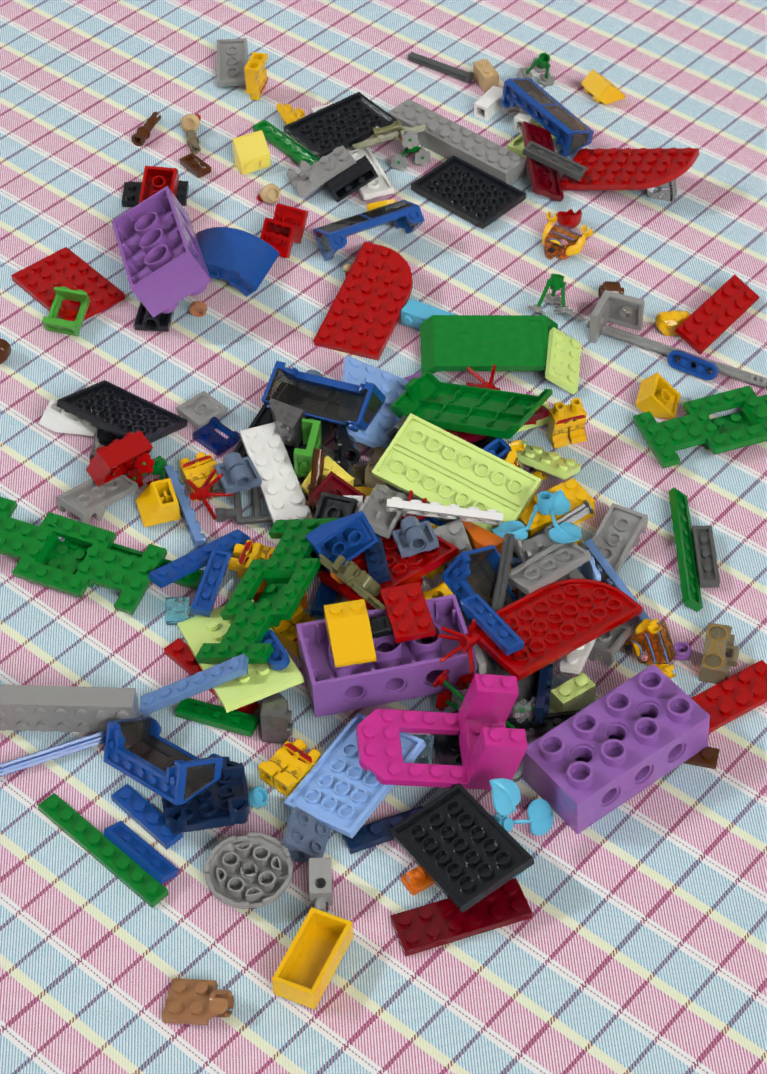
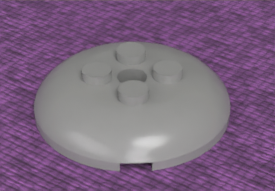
[205,832,293,909]

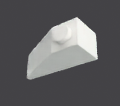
[38,399,98,436]

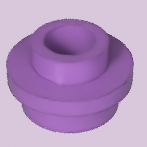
[671,642,692,661]

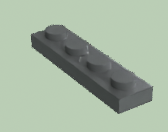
[522,141,588,182]
[692,526,720,588]

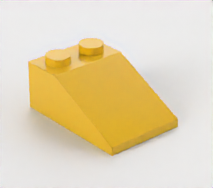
[324,599,376,668]

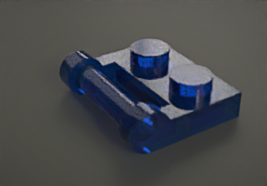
[193,417,241,456]

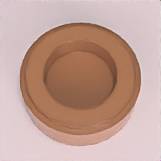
[189,301,207,317]

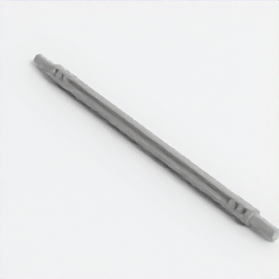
[587,321,767,389]

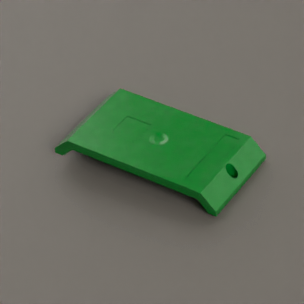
[420,315,558,375]
[390,372,553,439]

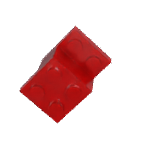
[260,203,309,258]

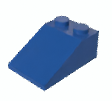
[305,511,379,573]

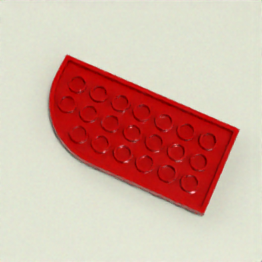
[560,147,700,190]
[313,242,413,361]
[467,579,643,681]

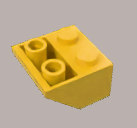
[136,478,181,527]

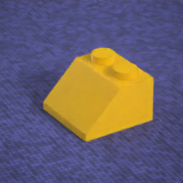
[581,69,626,105]
[635,372,681,420]

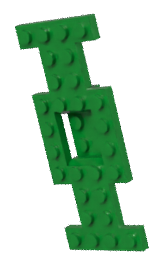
[633,385,767,469]
[0,497,167,615]
[195,518,339,664]

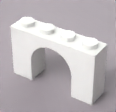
[474,85,547,133]

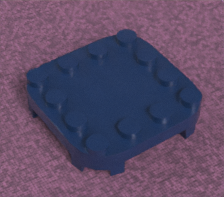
[162,757,250,834]

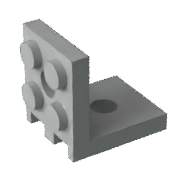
[589,290,645,343]

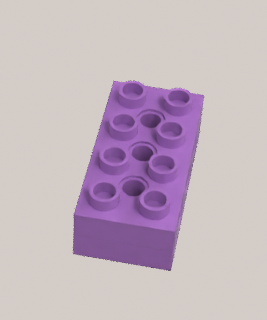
[111,186,211,317]
[296,594,476,718]
[522,664,710,834]

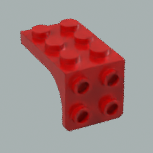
[380,582,436,643]

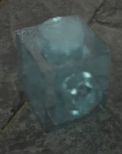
[165,597,194,625]
[413,734,435,764]

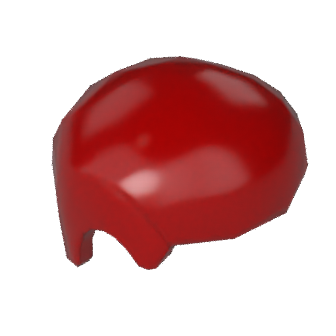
[556,209,582,228]

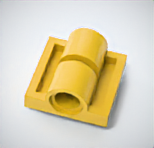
[276,103,306,125]

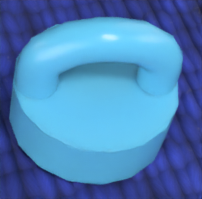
[248,786,269,809]

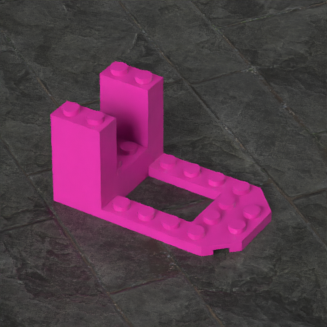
[356,674,528,790]

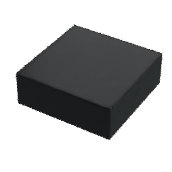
[369,615,392,639]

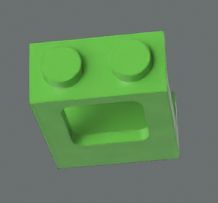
[42,286,90,336]
[293,418,322,478]

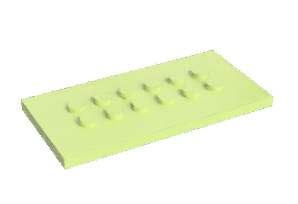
[371,413,542,533]
[177,599,304,713]

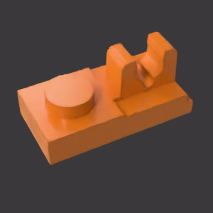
[401,866,435,896]

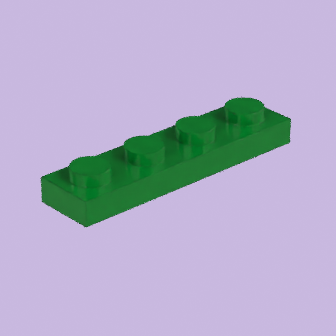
[175,698,259,737]

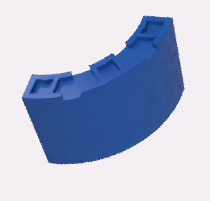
[195,227,280,297]

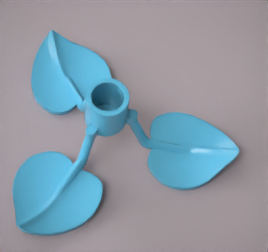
[492,489,582,544]
[489,778,554,878]

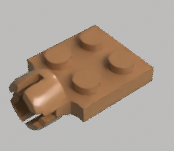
[161,978,234,1025]

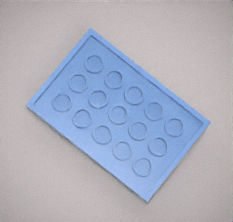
[338,355,408,448]
[284,713,426,838]

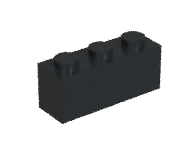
[325,156,379,202]

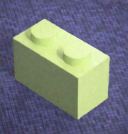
[550,672,596,713]

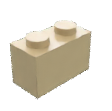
[473,59,499,93]

